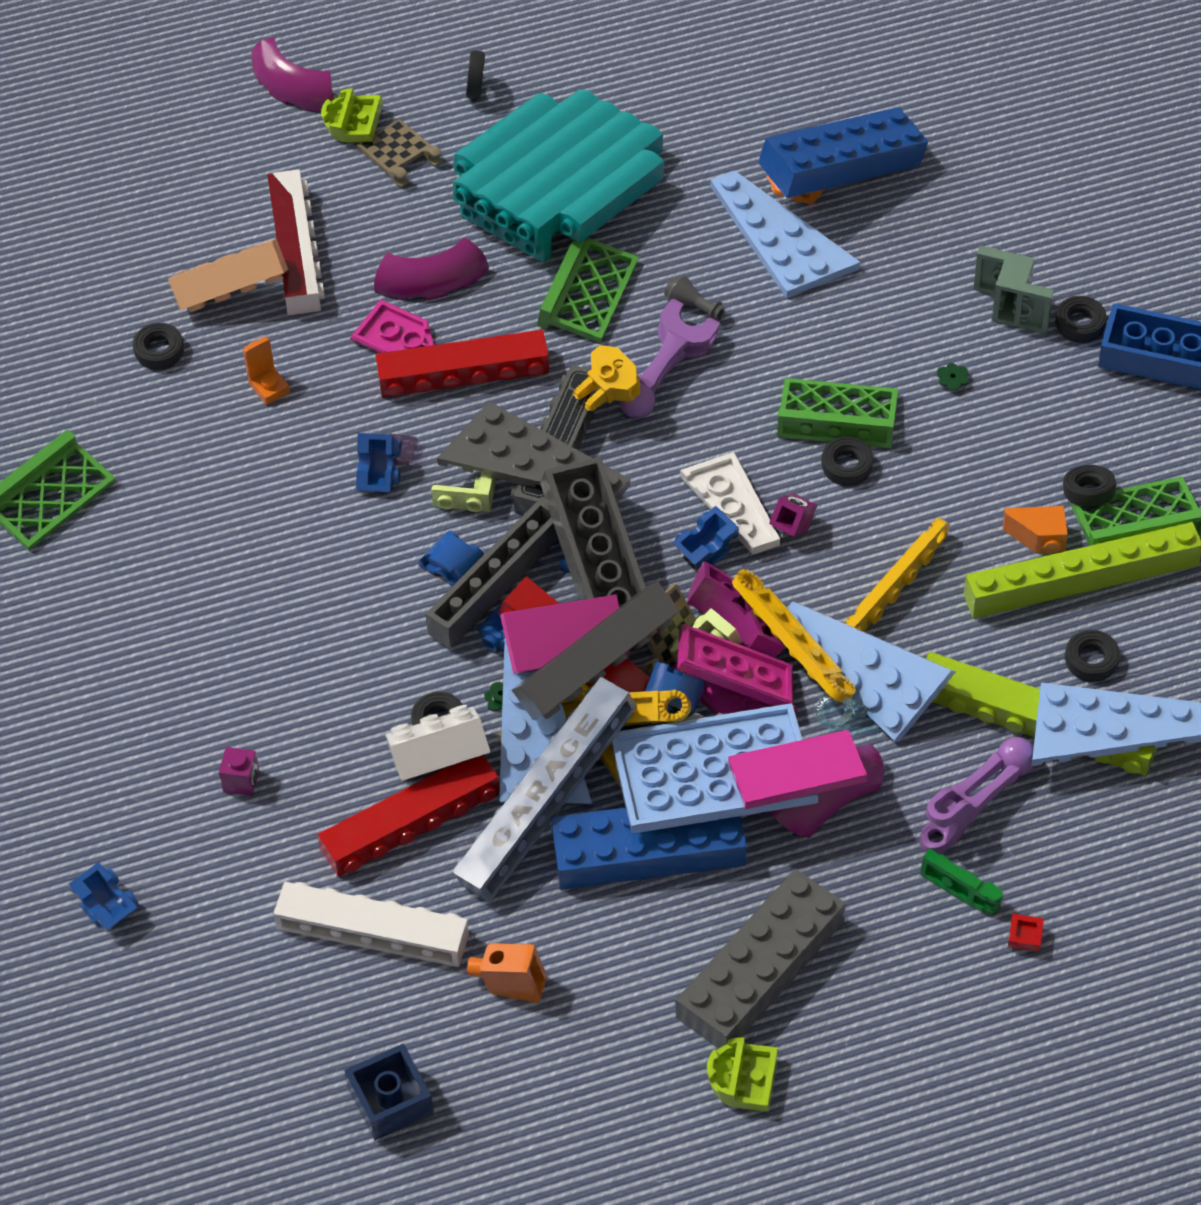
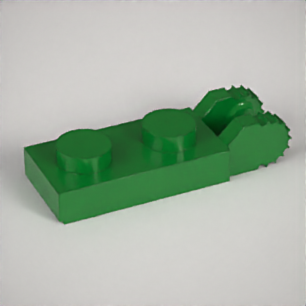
[920,849,1003,916]

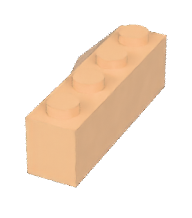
[168,238,288,312]

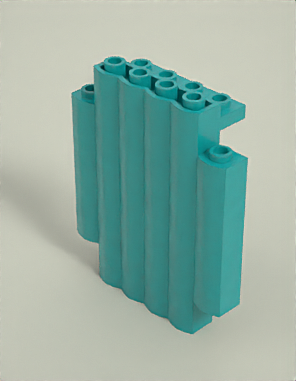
[453,89,664,263]

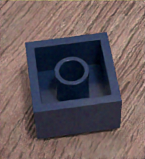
[344,1043,434,1141]

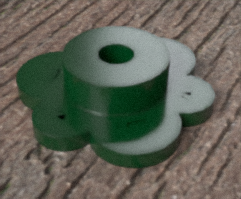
[937,363,968,391]
[484,682,503,711]

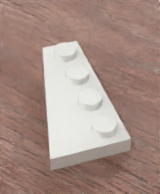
[680,452,780,555]

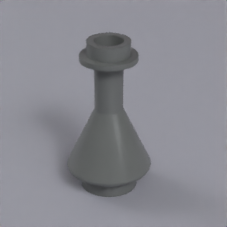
[664,276,726,321]

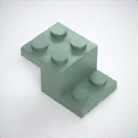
[973,245,1054,334]

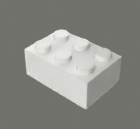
[385,705,490,781]

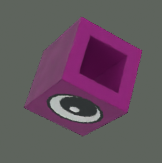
[769,493,818,536]
[219,747,260,796]

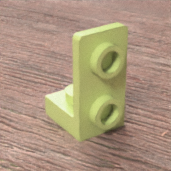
[431,472,496,512]
[670,609,742,663]

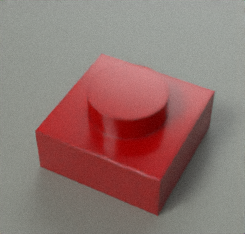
[1008,913,1044,952]

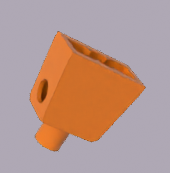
[467,943,547,1003]

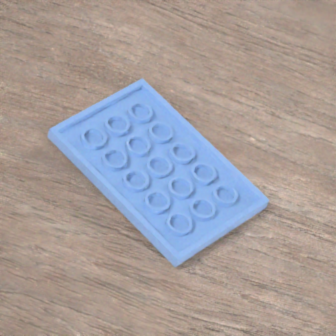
[611,703,818,834]

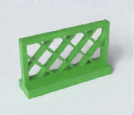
[537,237,639,343]
[777,378,898,448]
[0,429,115,551]
[1070,476,1201,546]

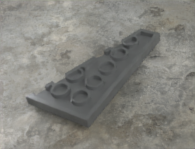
[437,401,630,502]

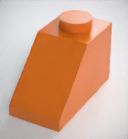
[1003,506,1068,554]

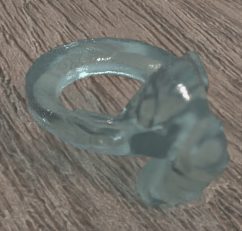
[816,694,868,731]

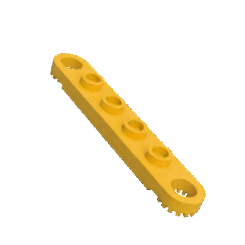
[845,517,950,632]
[732,569,856,703]
[561,690,691,726]

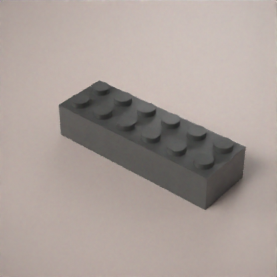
[540,456,646,607]
[675,868,846,1049]

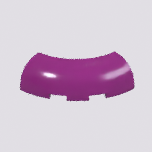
[251,37,334,112]
[374,237,489,300]
[687,561,785,658]
[770,744,885,838]

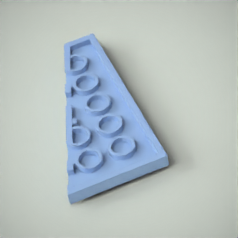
[710,170,861,299]
[787,601,956,742]
[499,639,592,805]
[1031,683,1201,766]

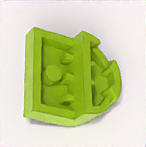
[321,88,384,142]
[707,1037,779,1112]

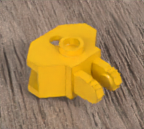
[573,345,640,412]

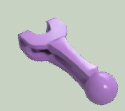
[619,299,720,419]
[919,737,1034,854]

